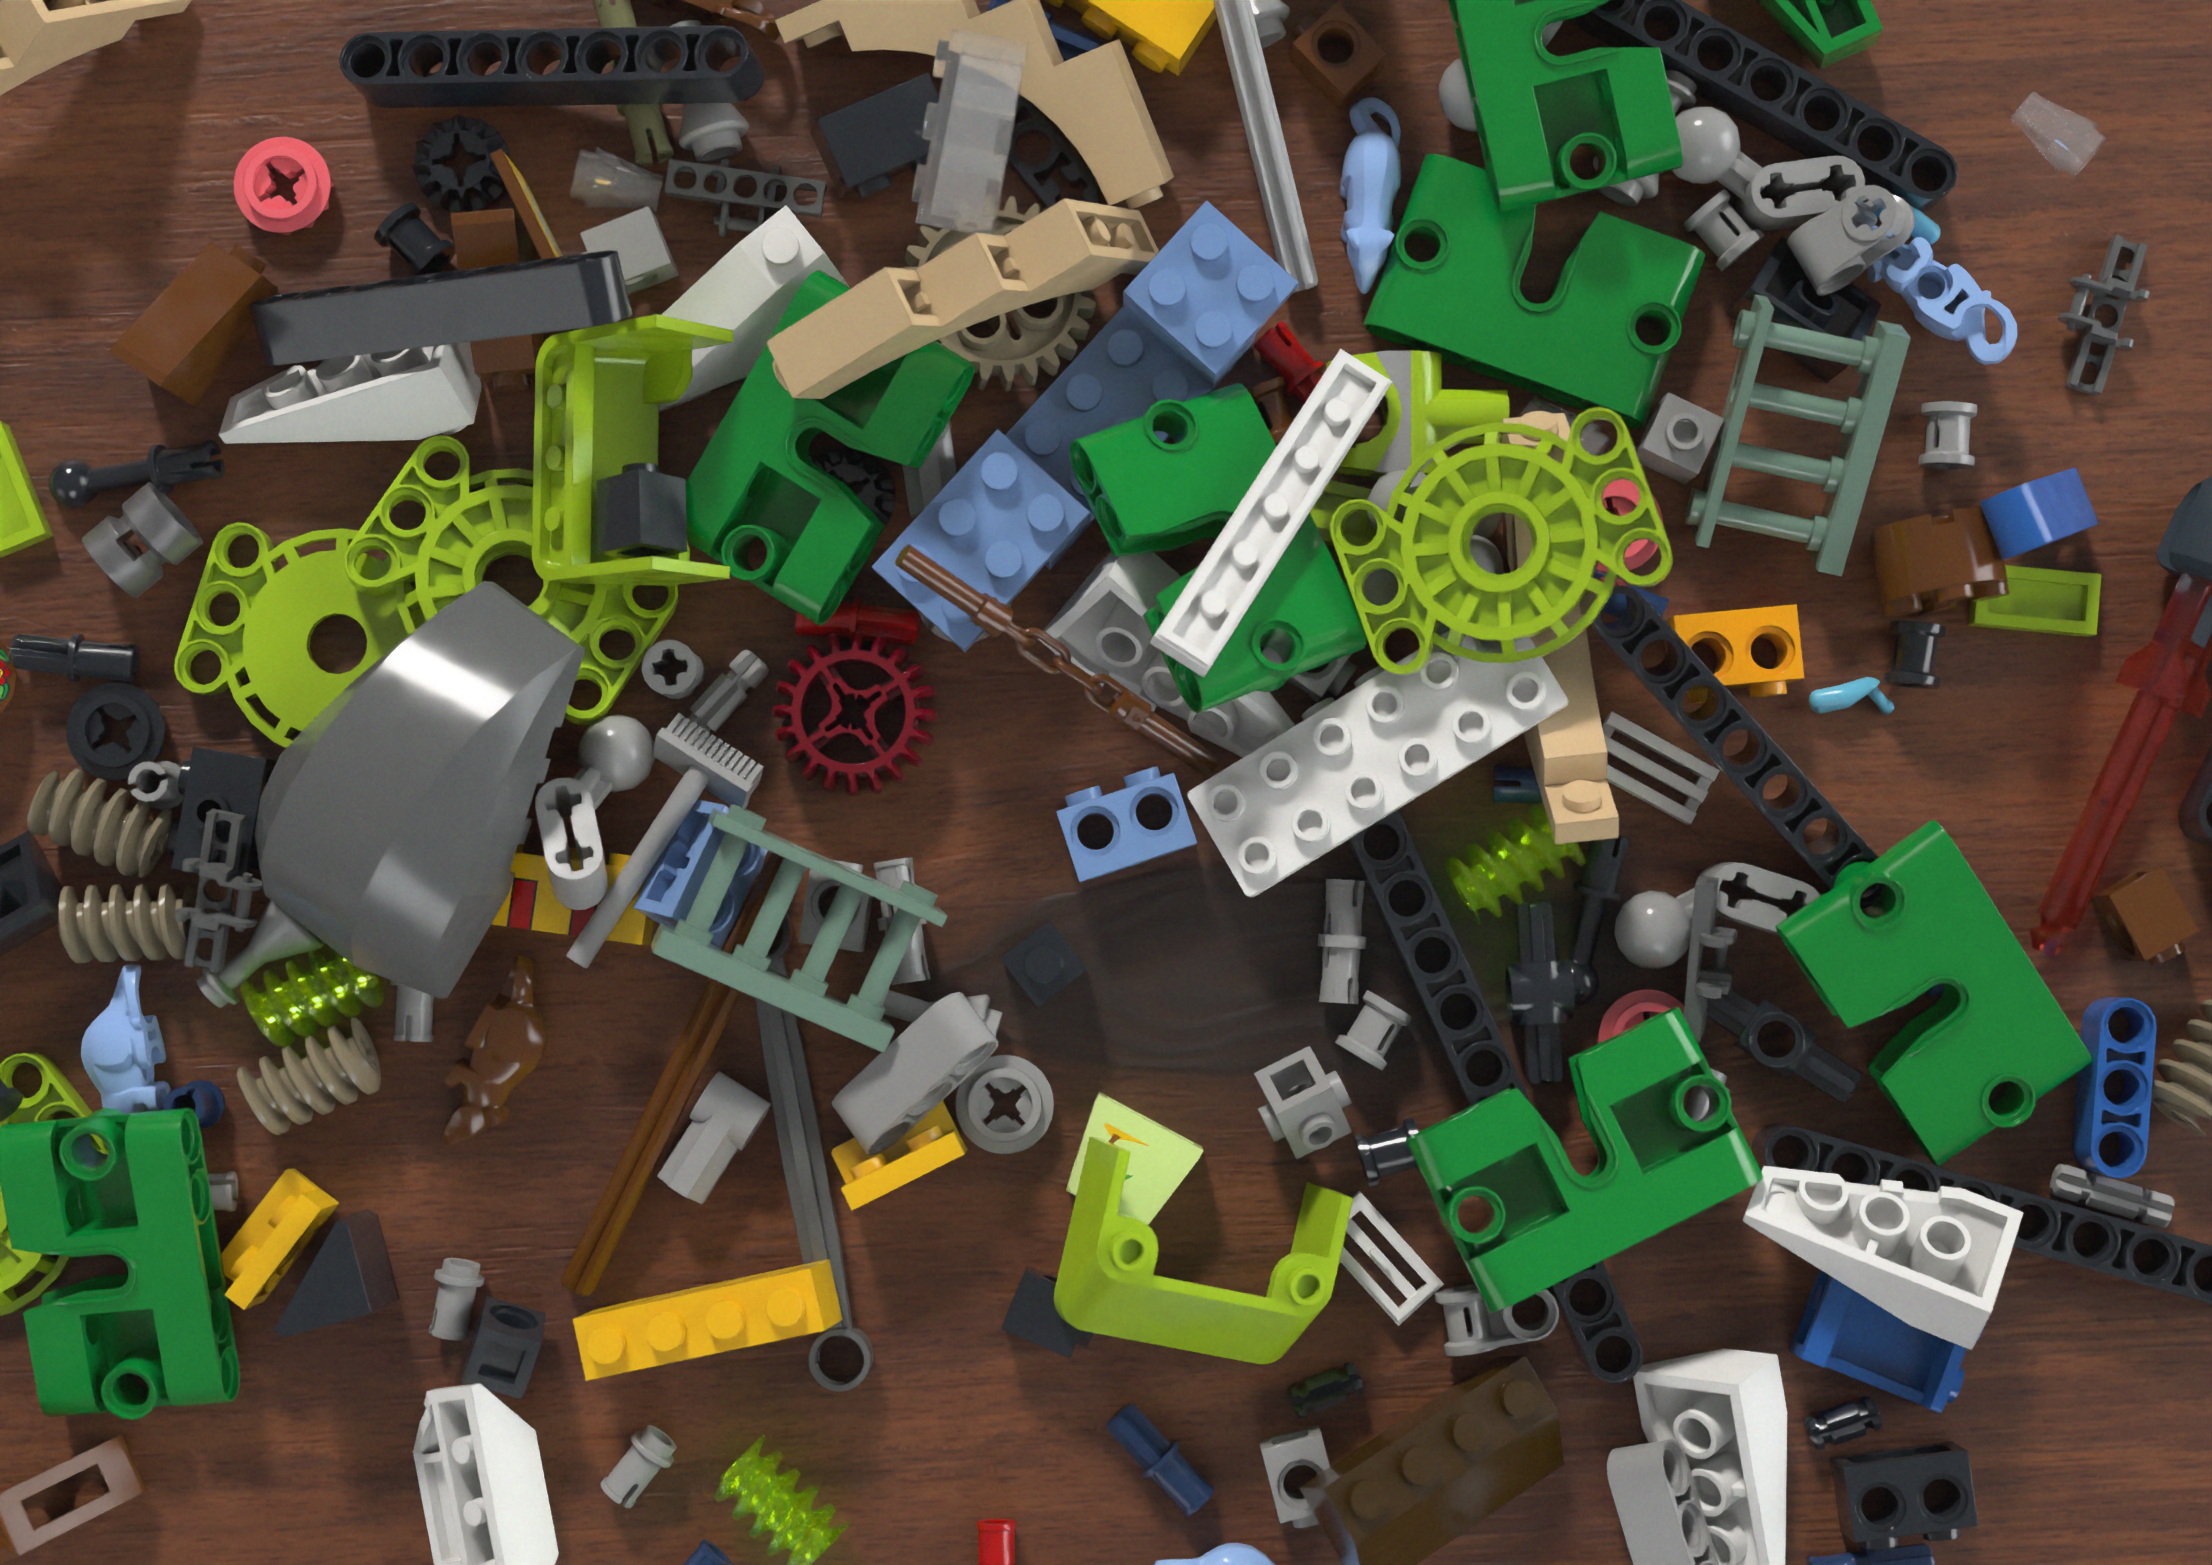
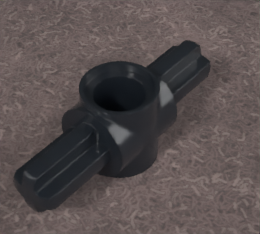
[1505,901,1575,1084]
[1707,989,1862,1103]

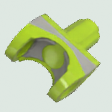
[1326,351,1509,480]

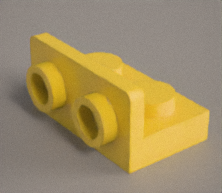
[832,1100,968,1210]
[221,1168,339,1310]

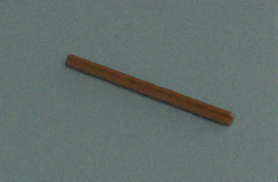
[561,852,784,1297]

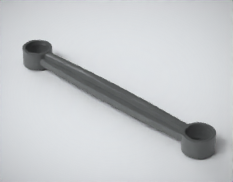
[728,905,874,1391]

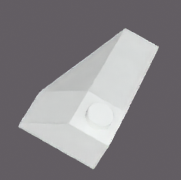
[659,205,850,412]
[219,342,482,444]
[1038,552,1295,758]
[1743,1166,2024,1350]
[1633,1348,1787,1565]

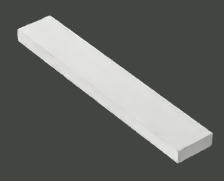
[1150,349,1392,677]

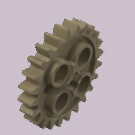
[901,195,1096,391]

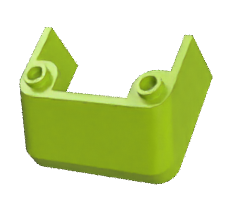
[532,314,734,586]
[1054,1136,1353,1364]

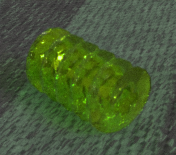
[1444,804,1586,928]
[240,948,385,1048]
[713,1434,850,1565]

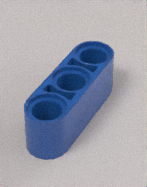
[1979,467,2099,560]
[2072,997,2157,1178]

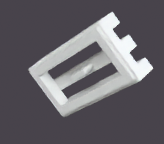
[1602,712,1720,825]
[1340,1191,1444,1326]

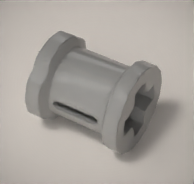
[1682,189,1764,272]
[1918,401,1977,470]
[642,640,705,700]
[1335,990,1413,1071]

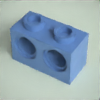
[1056,766,1197,883]
[633,799,768,948]

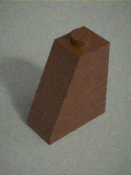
[451,208,544,392]
[109,242,278,408]

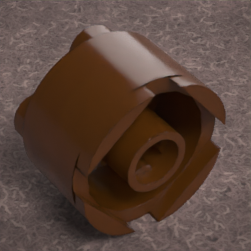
[1870,506,2010,617]

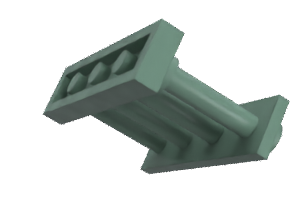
[1685,294,1911,576]
[651,804,947,1053]

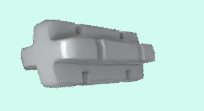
[683,649,769,732]
[2049,1164,2175,1228]

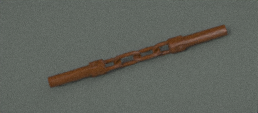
[895,544,1219,776]

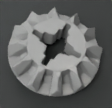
[955,1055,1054,1154]

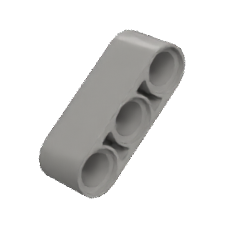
[832,992,998,1156]
[1607,1439,1719,1565]

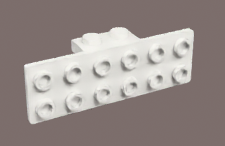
[1188,630,1568,897]

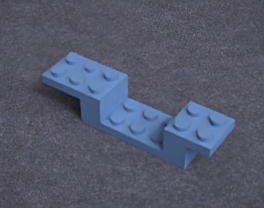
[872,200,1299,652]

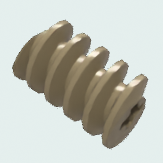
[26,768,174,878]
[58,883,197,963]
[2151,999,2212,1138]
[236,1017,381,1135]

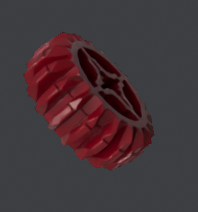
[772,630,939,797]

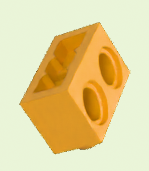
[1665,604,1804,703]

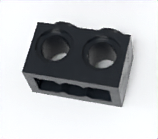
[1830,1441,1979,1550]

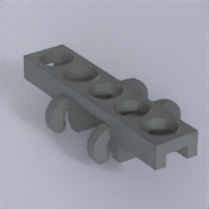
[664,158,827,238]
[2058,235,2150,396]
[175,809,263,973]
[1684,875,1738,1042]

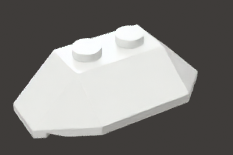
[413,1383,559,1565]

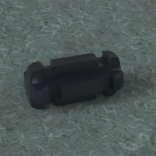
[1287,1362,1364,1418]
[1803,1397,1883,1450]

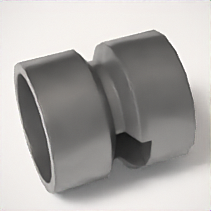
[82,482,203,598]

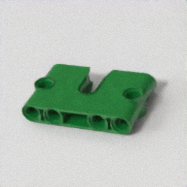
[1448,0,1683,213]
[1363,154,1705,429]
[685,270,975,626]
[1069,383,1366,714]
[1775,819,2093,1167]
[1405,1006,1764,1313]
[0,1108,240,1420]

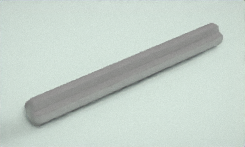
[1214,0,1318,293]

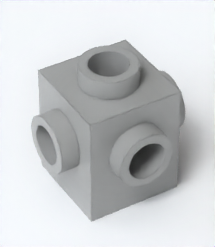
[1254,1046,1352,1160]

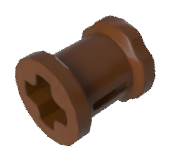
[1247,377,1294,446]

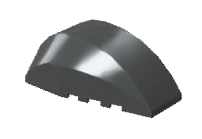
[255,581,585,998]

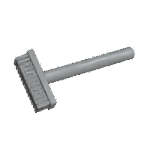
[566,713,763,969]

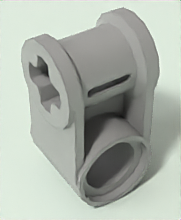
[1787,185,1915,295]
[1434,1284,1559,1356]

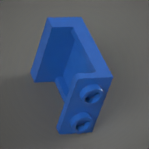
[1788,1269,1984,1414]

